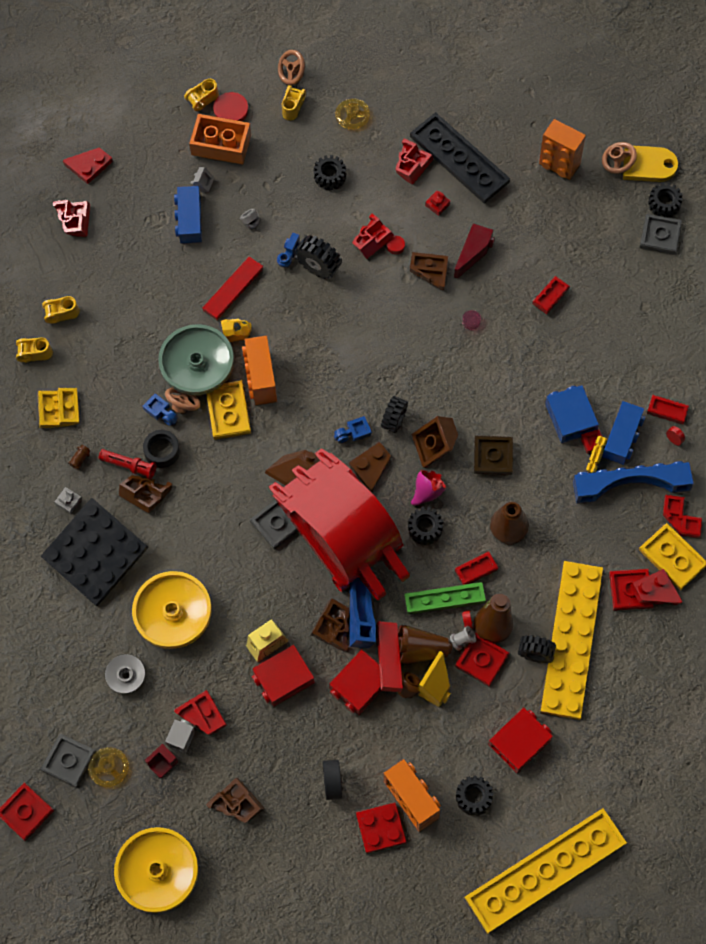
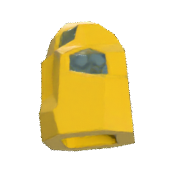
[221,319,252,342]

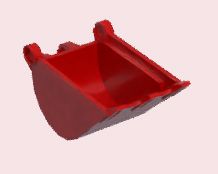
[269,448,410,600]

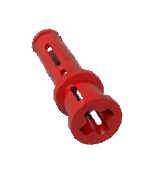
[98,449,157,479]

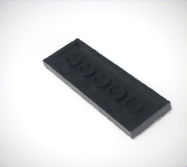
[410,112,510,204]

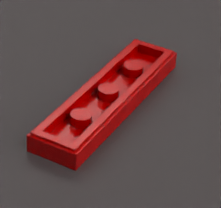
[202,257,263,320]
[376,621,403,692]

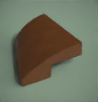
[119,475,173,513]
[310,598,349,651]
[206,778,264,823]

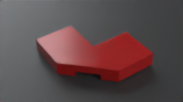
[663,495,702,538]

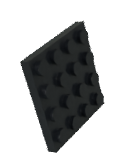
[41,497,149,607]

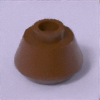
[398,672,421,698]

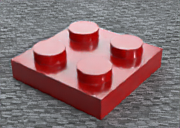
[356,802,406,854]

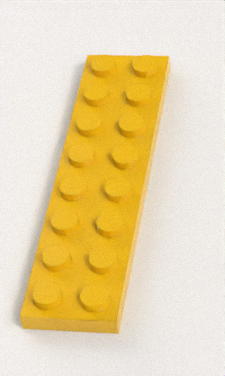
[540,561,603,720]
[464,808,627,934]

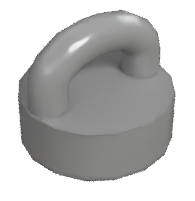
[240,209,260,229]

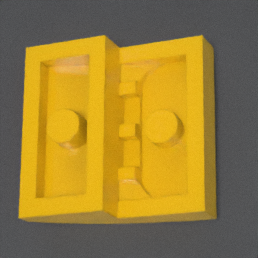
[38,388,79,428]

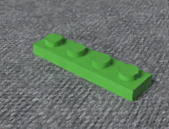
[404,582,486,615]

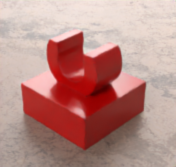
[425,191,451,216]

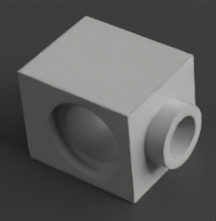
[165,719,195,754]

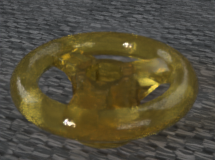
[335,99,370,129]
[88,747,129,787]

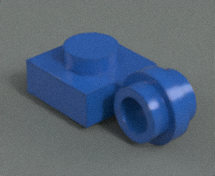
[277,232,300,267]
[142,394,178,426]
[334,416,372,443]

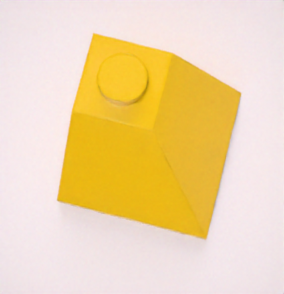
[418,651,451,707]

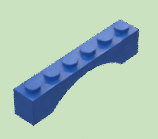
[573,461,693,503]
[350,567,376,649]

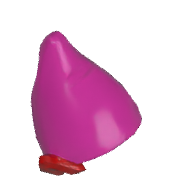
[411,470,447,506]

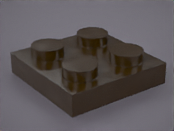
[474,436,513,475]

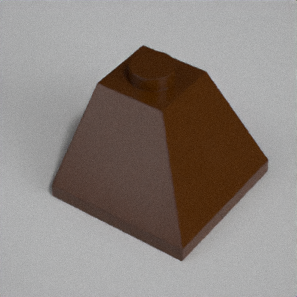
[411,416,458,468]
[265,450,319,486]

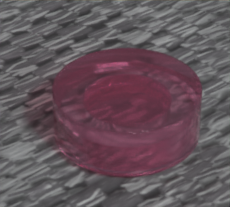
[462,310,481,330]

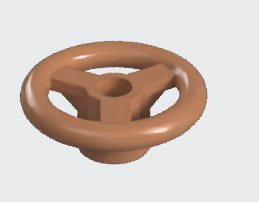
[278,50,305,85]
[602,142,637,174]
[165,388,201,414]

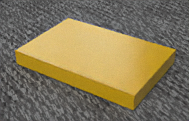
[206,380,251,440]
[639,523,706,591]

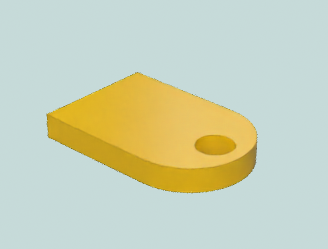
[623,146,678,182]

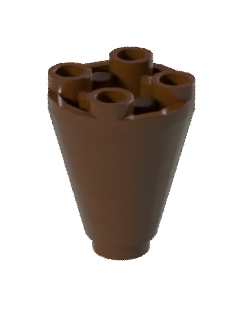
[490,502,529,545]

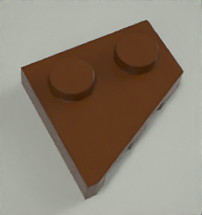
[410,252,448,290]
[349,442,391,492]

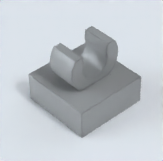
[191,167,215,193]
[54,487,82,514]

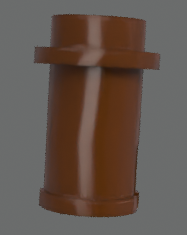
[68,444,91,470]

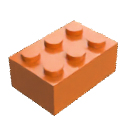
[189,114,251,164]
[539,119,586,180]
[242,336,277,405]
[383,759,441,832]

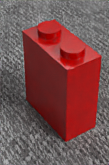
[251,645,315,707]
[329,649,381,715]
[488,707,553,774]

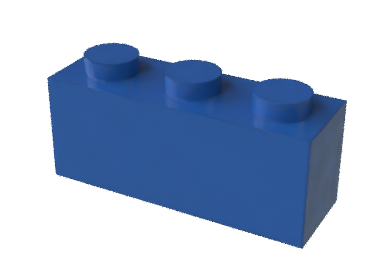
[174,186,202,243]
[602,401,646,465]

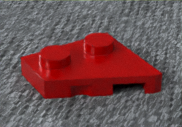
[63,147,113,184]
[630,569,682,605]
[174,690,227,736]

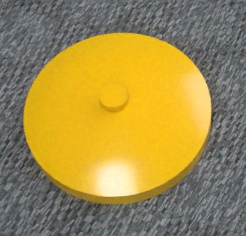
[132,571,212,649]
[114,827,198,913]

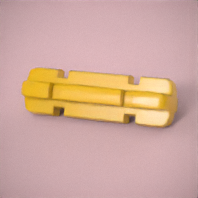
[586,436,607,473]

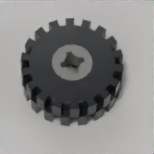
[294,235,342,279]

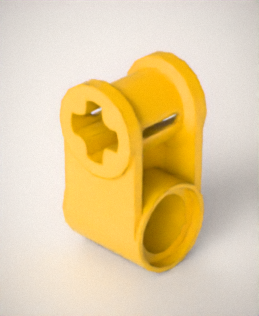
[184,79,219,111]
[282,85,306,121]
[42,296,80,324]
[16,337,53,362]

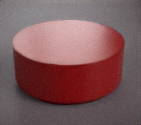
[387,235,405,255]
[666,426,685,446]
[462,611,473,630]

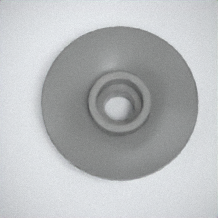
[105,654,145,694]

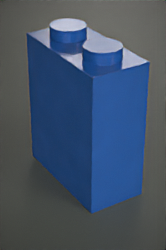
[545,385,599,443]

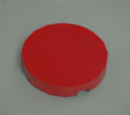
[213,92,249,121]

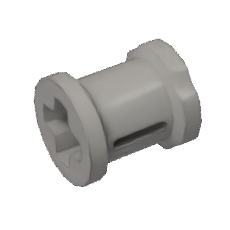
[450,626,476,651]

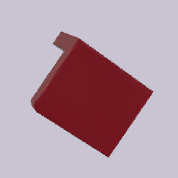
[145,743,178,778]

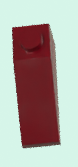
[454,223,495,278]

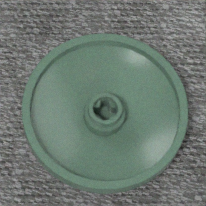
[158,324,234,395]

